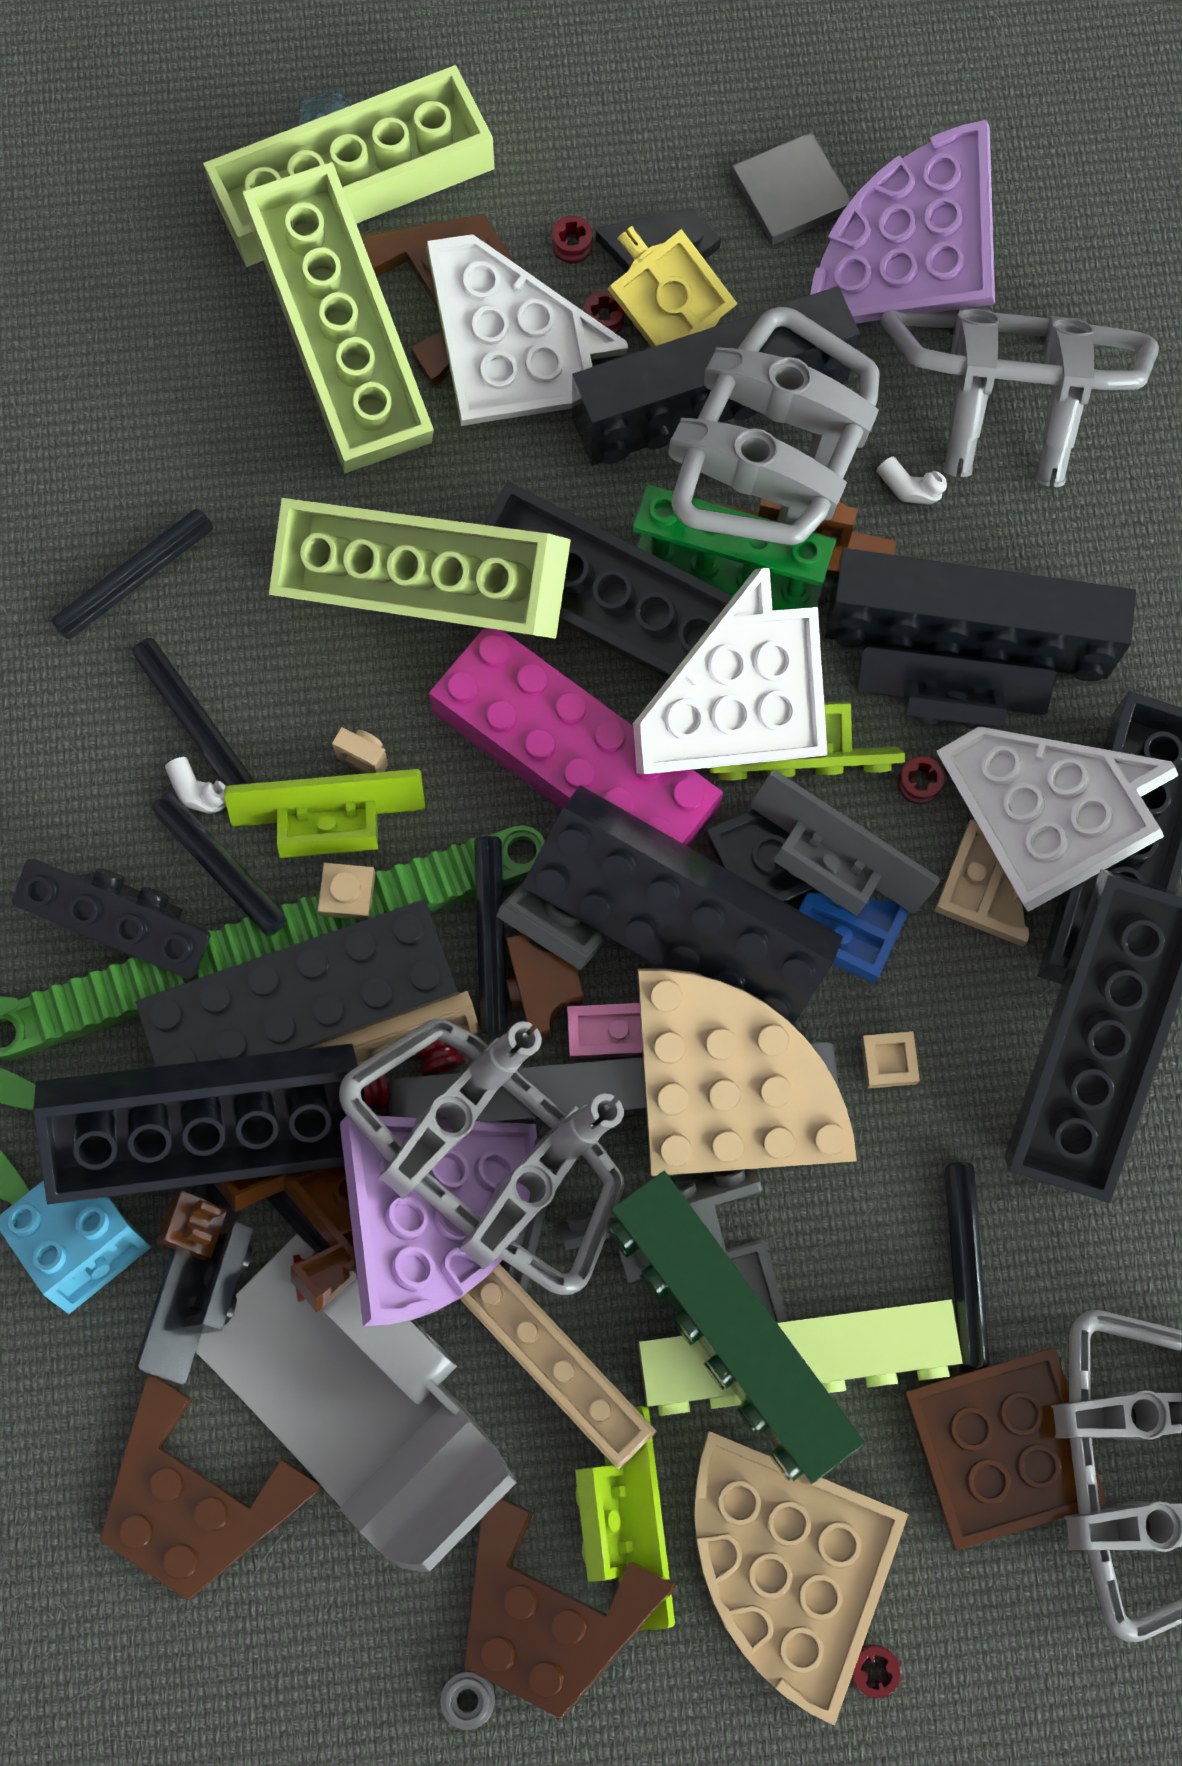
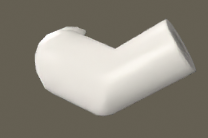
[876,456,947,505]
[165,757,226,814]

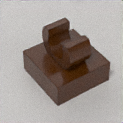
[156,1190,228,1261]

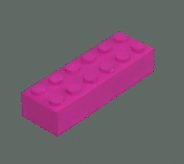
[429,628,723,847]

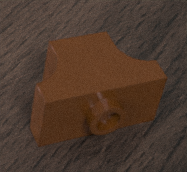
[506,934,583,1041]

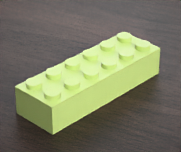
[203,65,495,267]
[242,162,434,474]
[269,498,571,638]

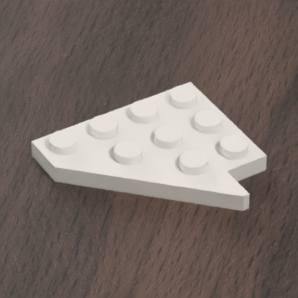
[427,234,628,426]
[633,568,827,774]
[936,727,1178,912]

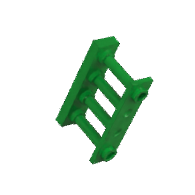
[633,484,836,611]

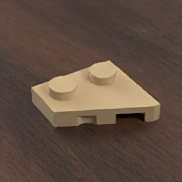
[934,819,1029,947]

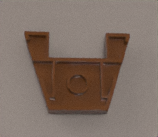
[361,214,517,388]
[213,1166,357,1312]
[100,1375,322,1600]
[464,1497,677,1718]

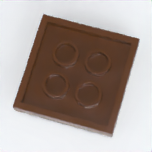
[903,1347,1108,1551]

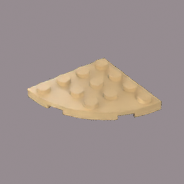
[637,969,857,1176]
[694,1431,909,1726]

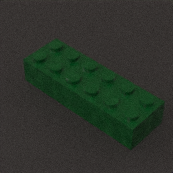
[608,1170,865,1485]

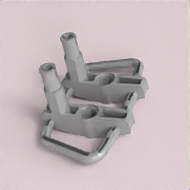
[668,307,880,545]
[880,308,1159,487]
[339,1019,624,1295]
[1051,1310,1182,1642]

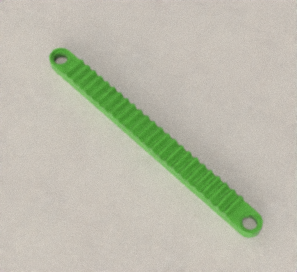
[0,825,545,1062]

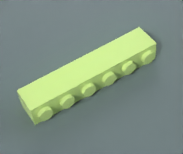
[638,1299,963,1416]

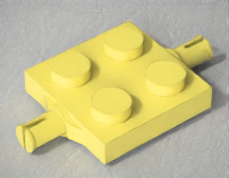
[607,226,737,347]

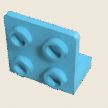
[0,1180,152,1314]

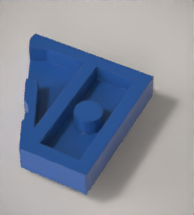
[799,893,909,984]

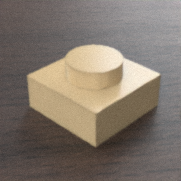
[332,727,389,773]
[318,863,376,920]
[861,1031,920,1089]

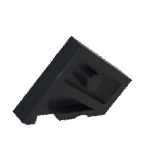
[596,208,721,273]

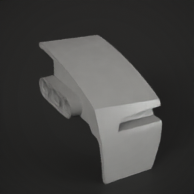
[196,1233,517,1572]

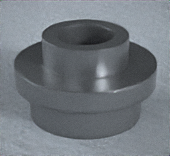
[440,1671,495,1730]

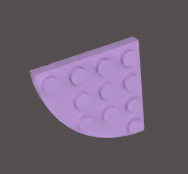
[810,119,995,323]
[340,1116,537,1326]

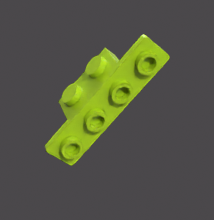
[707,701,905,780]
[224,769,425,858]
[575,1406,675,1631]

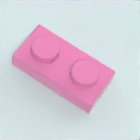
[567,1003,643,1060]

